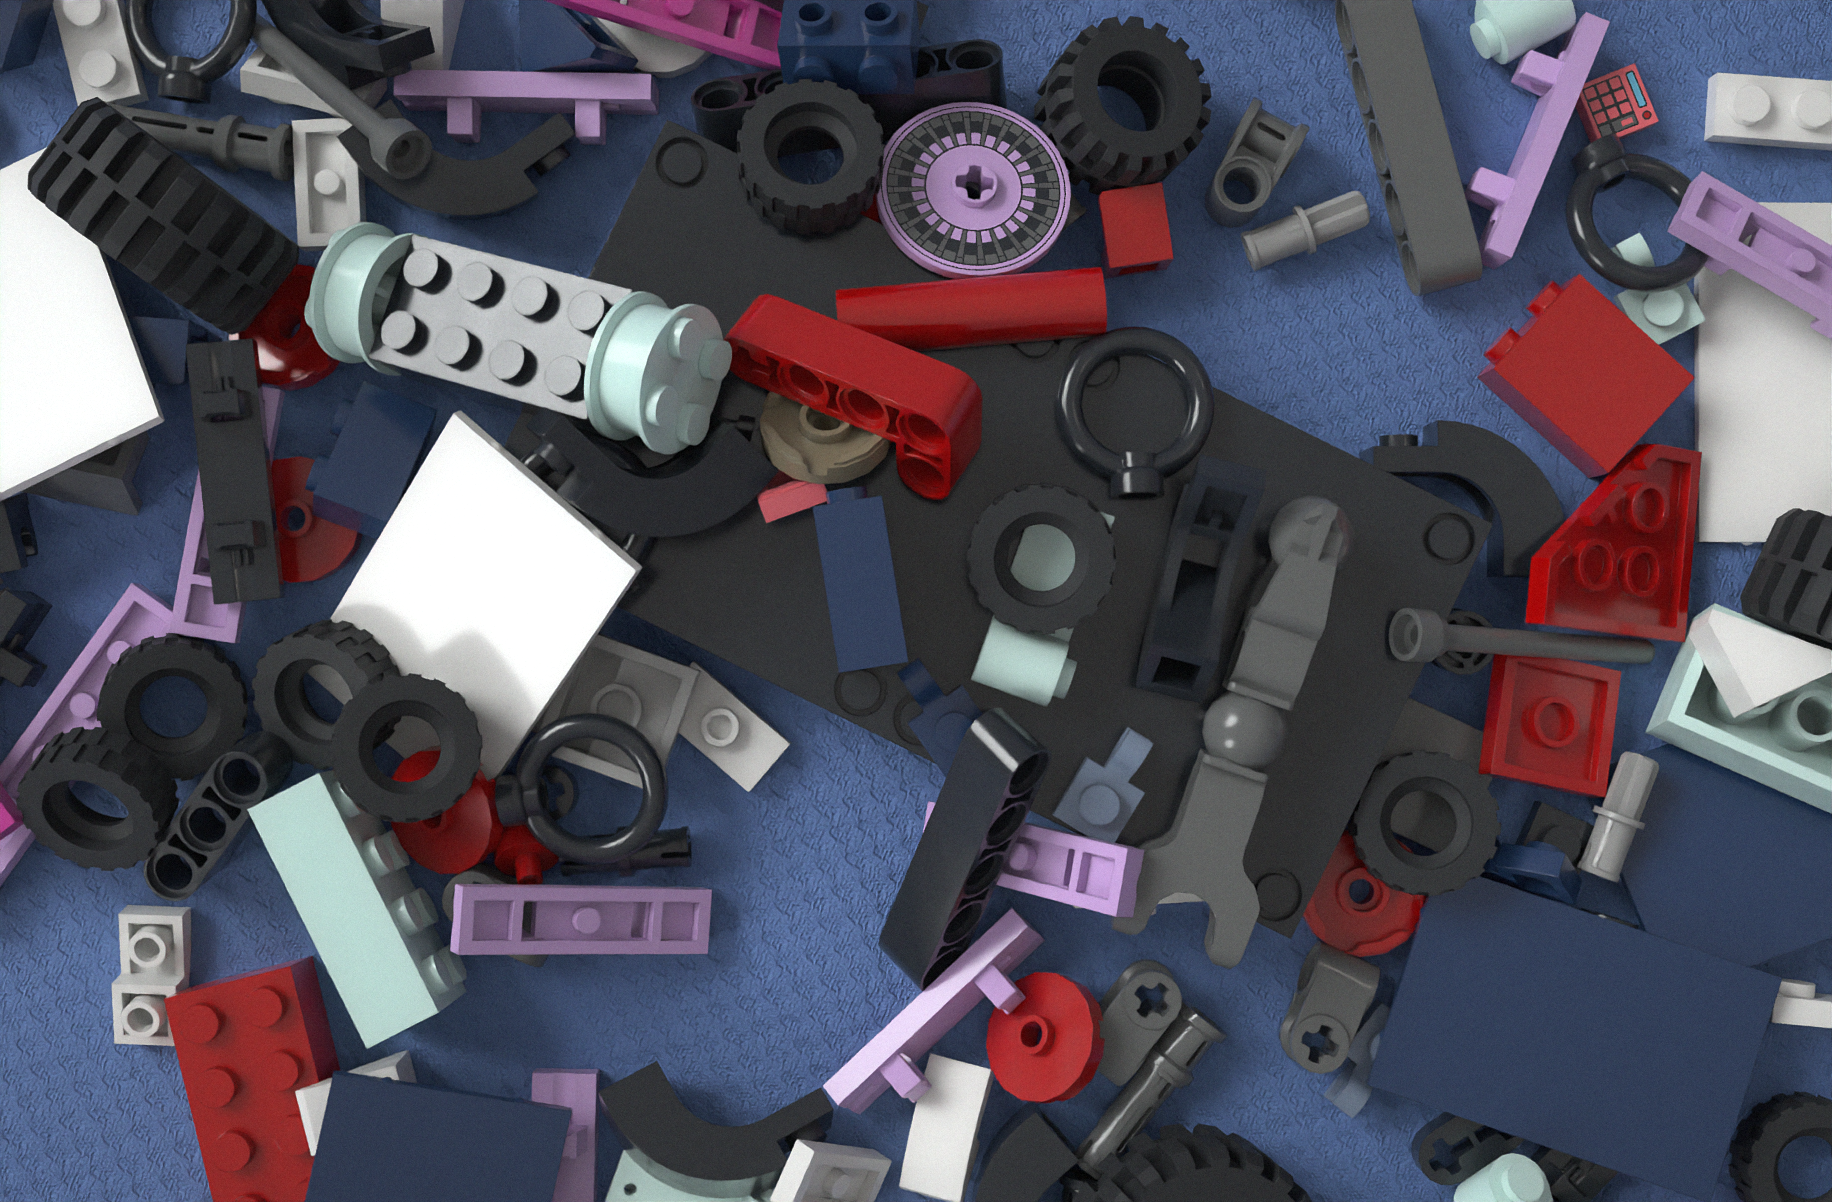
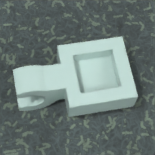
[1611,233,1706,345]

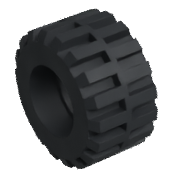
[1034,16,1212,195]

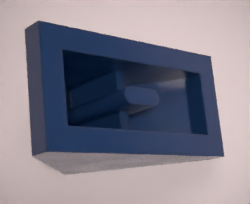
[519,0,639,73]

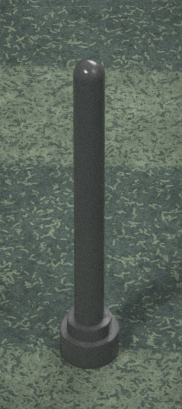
[251,13,432,179]
[1389,608,1655,664]

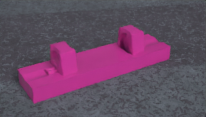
[544,0,782,70]

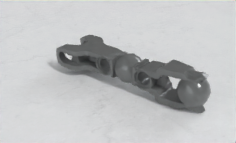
[1111,495,1355,969]

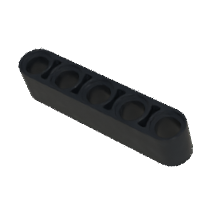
[690,39,1007,157]
[878,708,1052,991]

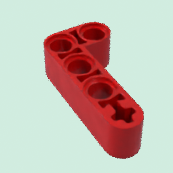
[723,294,983,500]

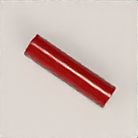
[836,267,1107,352]

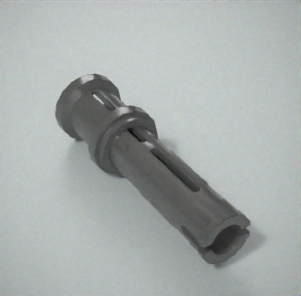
[106,102,294,182]
[1076,999,1228,1180]

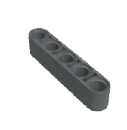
[1335,0,1482,296]

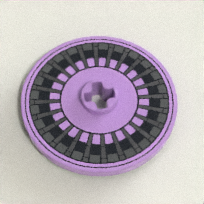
[875,102,1071,279]

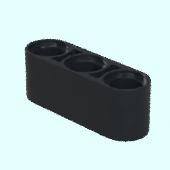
[144,731,293,901]

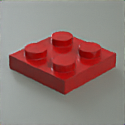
[1478,654,1621,798]

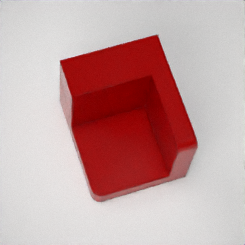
[1098,182,1174,279]

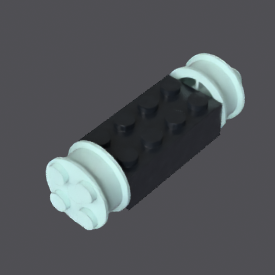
[304,222,732,454]

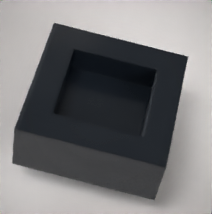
[1515,801,1594,875]

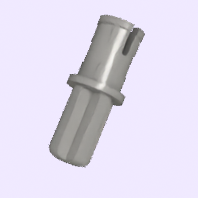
[1240,191,1370,271]
[1577,751,1659,882]

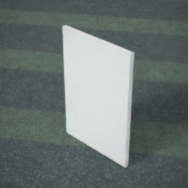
[0,147,165,501]
[1694,202,1832,546]
[307,410,643,782]

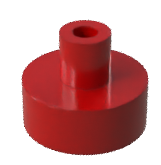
[494,825,559,885]

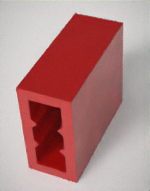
[1477,274,1695,478]

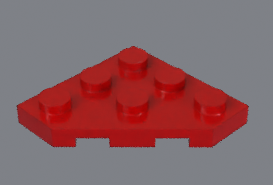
[1525,444,1702,642]

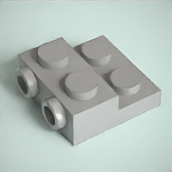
[531,633,701,789]

